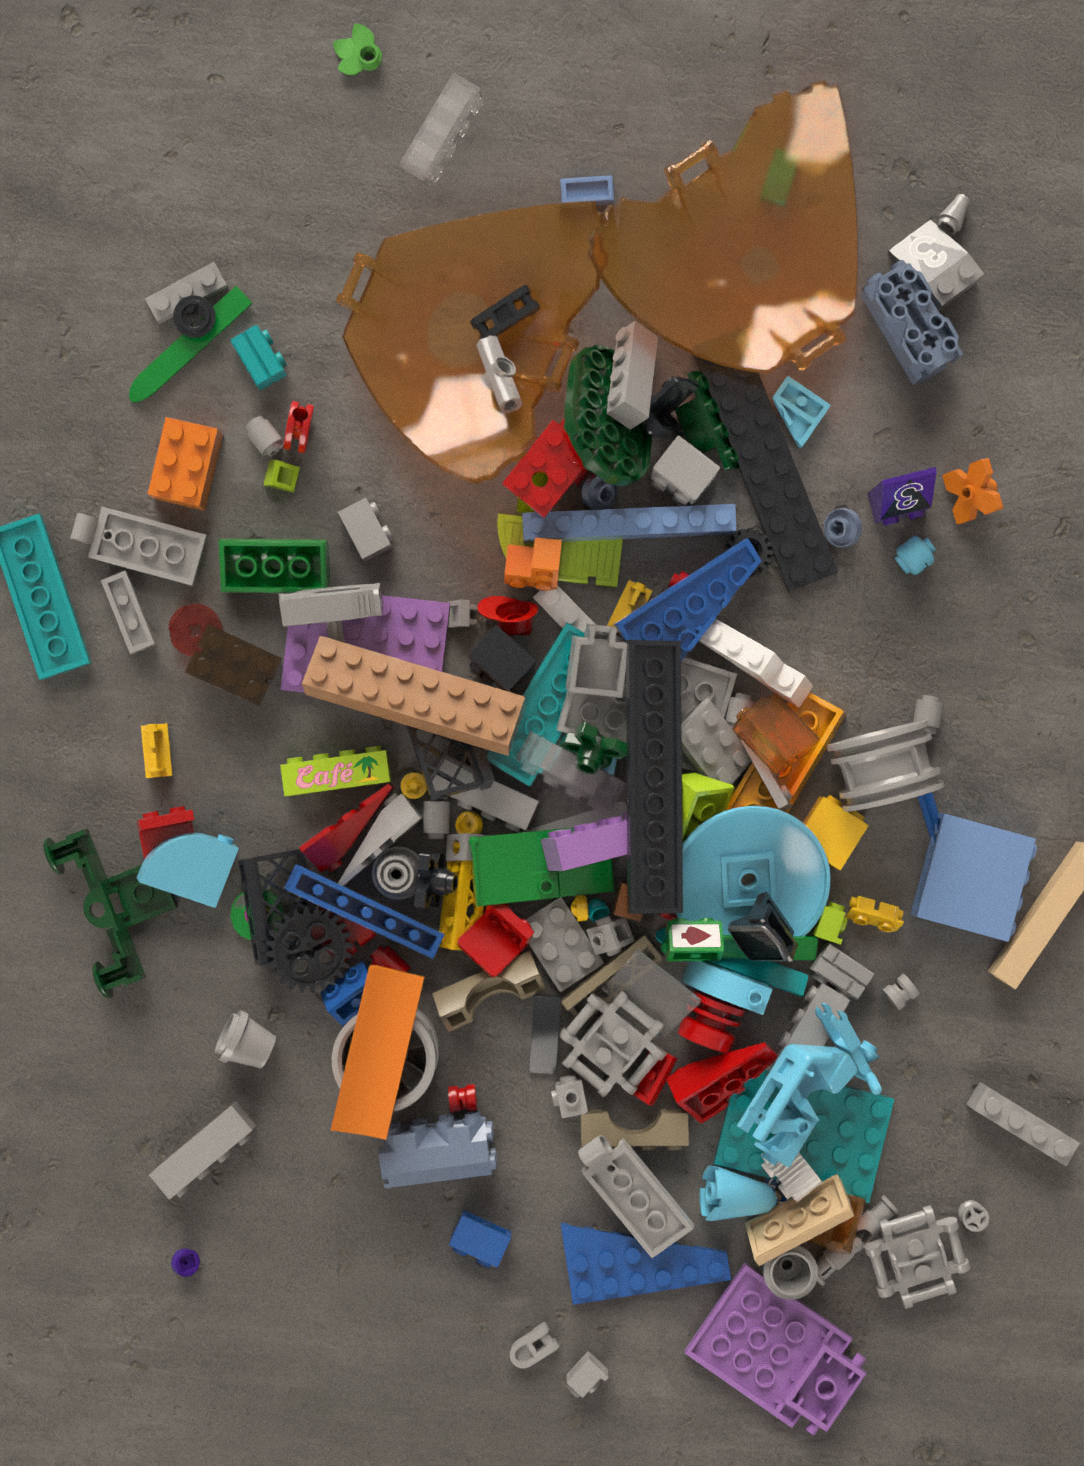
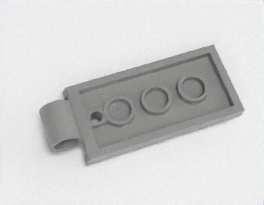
[70,507,208,587]
[578,1135,694,1258]

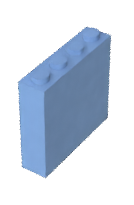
[910,813,1037,942]

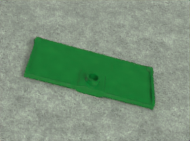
[468,827,614,906]

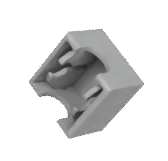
[650,436,720,506]

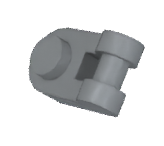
[510,1322,560,1368]

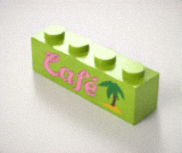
[280,746,392,796]

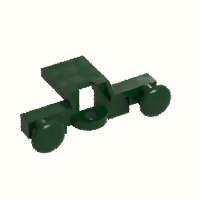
[43,829,178,999]

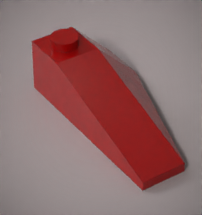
[299,784,394,873]
[666,1042,778,1124]

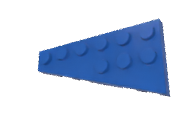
[614,538,762,661]
[561,1223,731,1305]

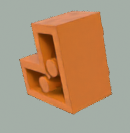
[504,537,562,591]

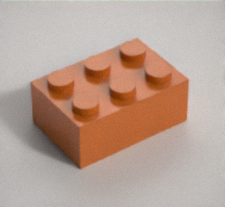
[148,417,223,511]

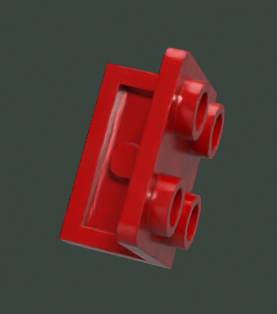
[136,806,195,860]
[457,903,535,977]

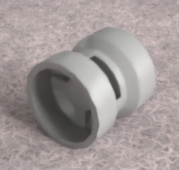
[882,973,920,1011]

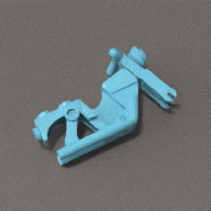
[737,1003,882,1167]

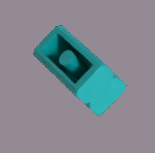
[230,325,288,390]

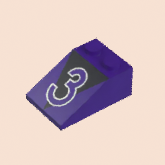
[868,467,937,526]

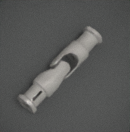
[816,1195,900,1286]

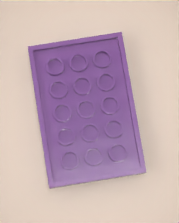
[280,595,450,693]

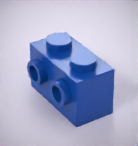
[320,961,369,1026]

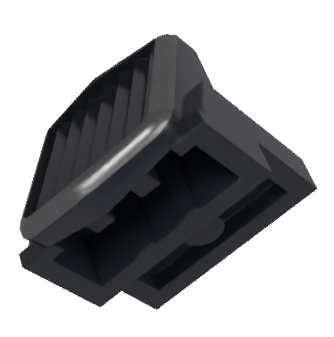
[728,891,798,962]

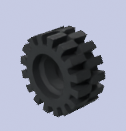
[724,528,773,577]

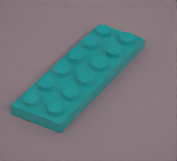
[0,513,92,680]
[486,623,584,787]

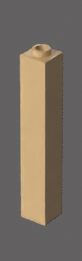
[987,842,1084,989]

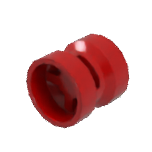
[448,1084,477,1113]

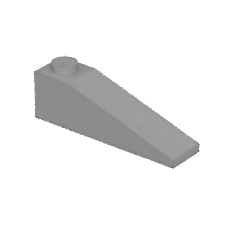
[338,793,423,886]

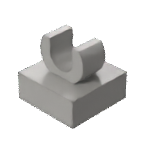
[448,599,477,628]

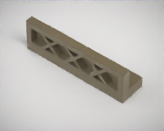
[561,934,663,1019]

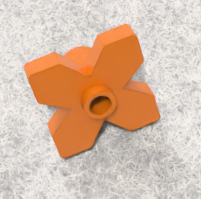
[942,458,1003,524]

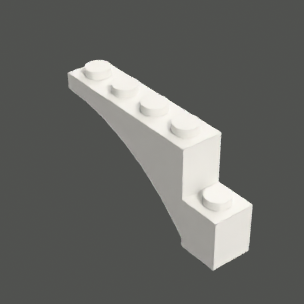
[699,619,813,708]

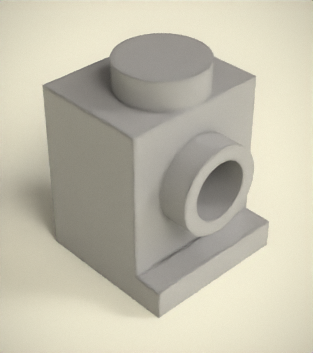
[567,1351,609,1398]

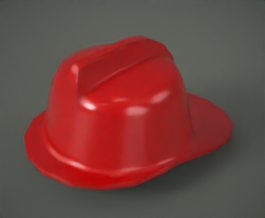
[477,596,539,636]

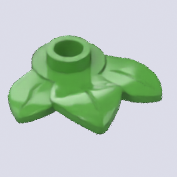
[333,23,382,75]

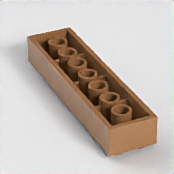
[302,636,525,756]

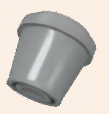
[372,846,419,900]
[215,1010,276,1069]
[763,1245,818,1300]

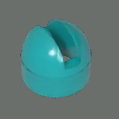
[587,899,609,922]

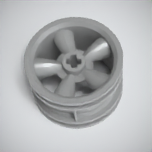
[827,720,945,812]
[332,1008,440,1111]

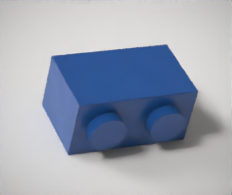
[449,1209,511,1268]

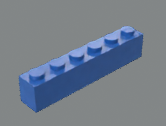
[284,864,445,959]

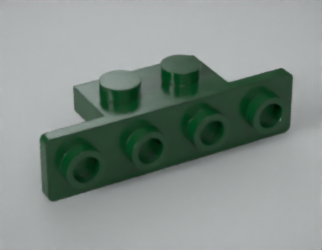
[675,371,739,471]

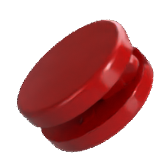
[283,401,314,453]

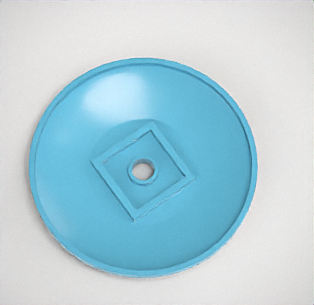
[676,806,830,936]

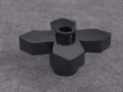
[414,853,458,908]

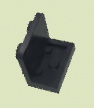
[644,376,699,440]

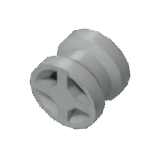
[958,1200,989,1232]

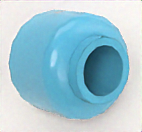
[894,536,936,575]

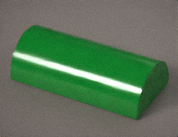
[218,539,330,593]

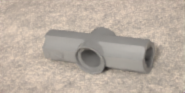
[476,335,522,413]

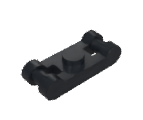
[470,285,541,339]

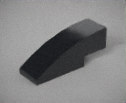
[529,994,561,1074]

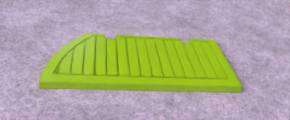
[497,513,623,588]

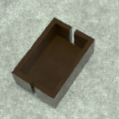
[184,623,282,706]

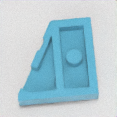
[772,376,831,448]

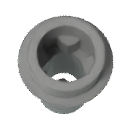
[937,194,970,235]

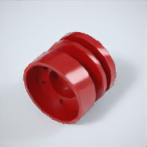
[677,990,746,1053]

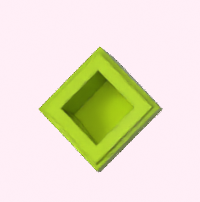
[264,460,300,493]

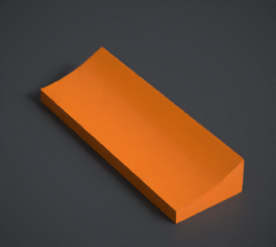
[331,964,425,1140]

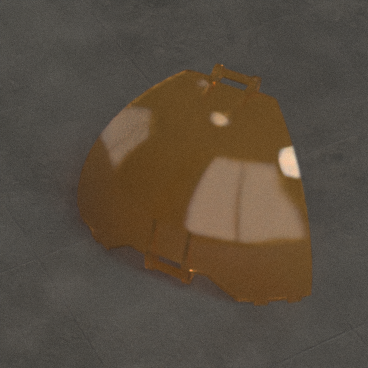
[587,80,858,374]
[335,201,606,484]

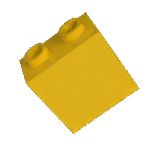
[803,795,869,870]

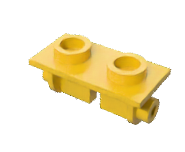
[607,580,652,633]
[141,723,173,778]
[845,895,904,932]

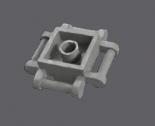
[559,991,667,1097]
[864,1205,971,1309]

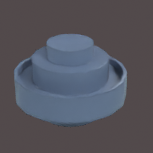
[581,473,618,510]
[824,508,862,548]

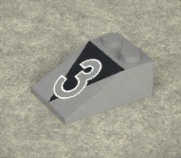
[888,220,984,312]

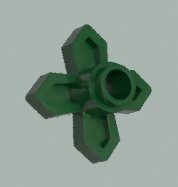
[559,722,627,775]

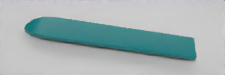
[655,928,809,997]

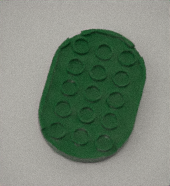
[564,344,652,486]

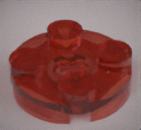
[169,604,223,656]

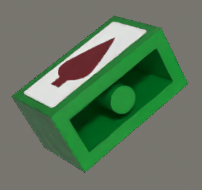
[665,918,724,961]

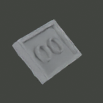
[681,699,752,784]
[525,897,604,992]

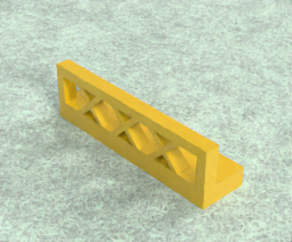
[439,842,484,950]

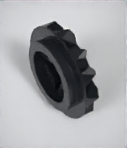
[173,295,216,338]

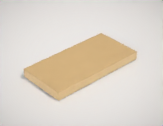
[745,1174,854,1266]

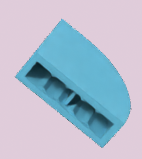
[137,833,239,908]
[681,961,772,1015]

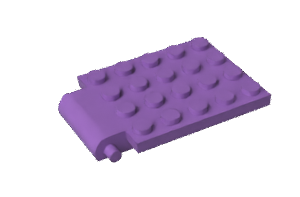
[684,1262,867,1435]

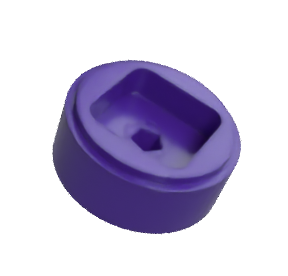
[171,1248,200,1277]

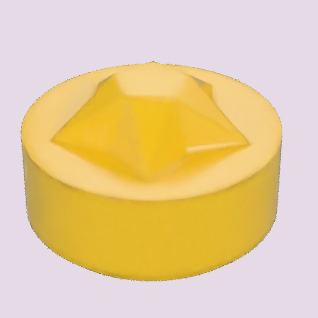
[401,773,427,799]
[455,811,483,834]
[571,895,588,922]

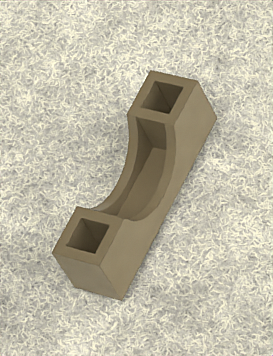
[432,951,546,1032]
[581,1108,689,1150]

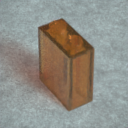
[732,693,820,775]

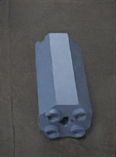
[860,259,963,385]
[378,1111,497,1188]

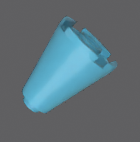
[699,1166,777,1221]

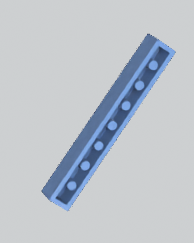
[522,504,736,544]

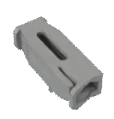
[278,583,383,643]

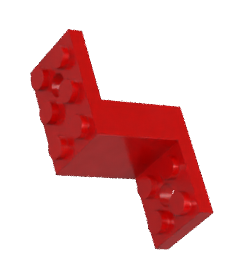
[502,419,590,519]

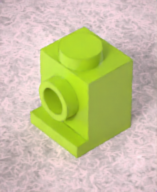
[812,902,847,945]

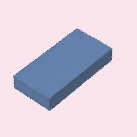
[560,175,614,208]

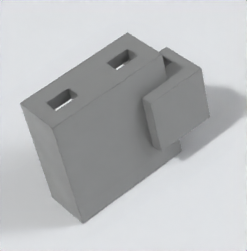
[566,623,627,698]

